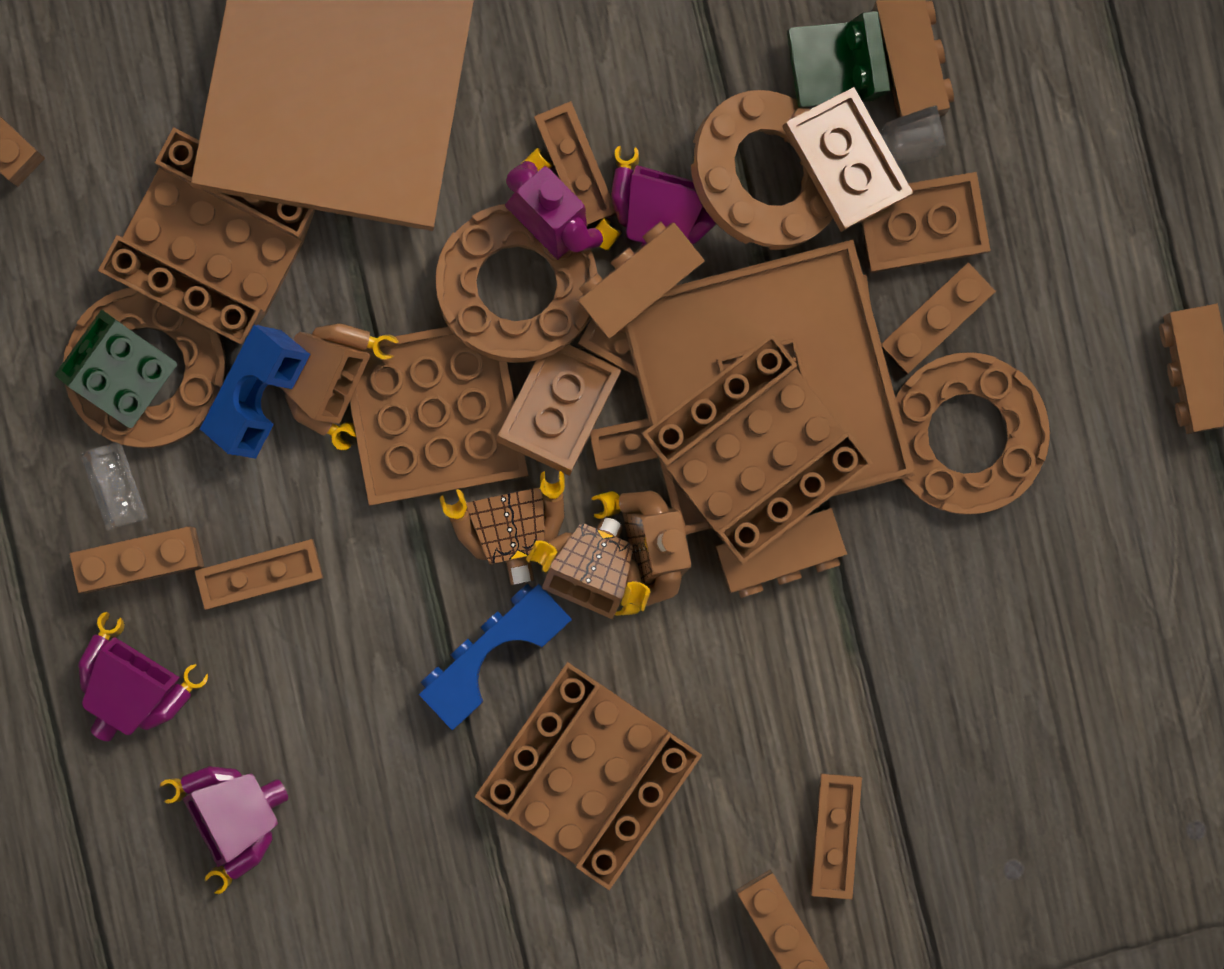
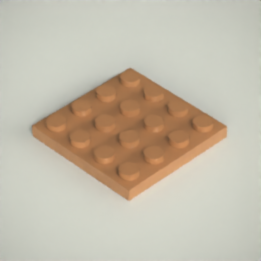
[350,327,529,506]

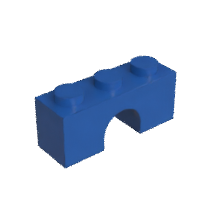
[200,324,311,459]

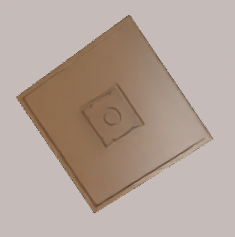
[191,0,474,231]
[624,240,916,535]

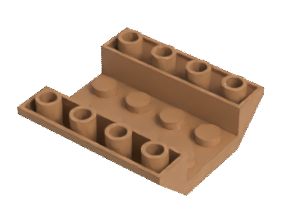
[98,127,315,345]
[642,333,874,565]
[475,662,702,890]

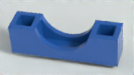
[419,583,572,730]

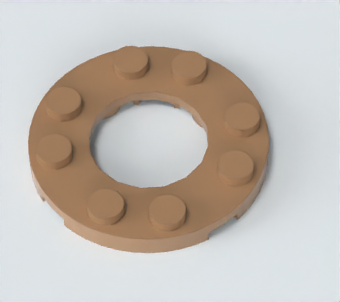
[691,90,833,250]
[436,204,597,363]
[63,288,227,448]
[895,352,1050,515]

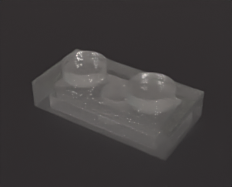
[80,443,148,531]

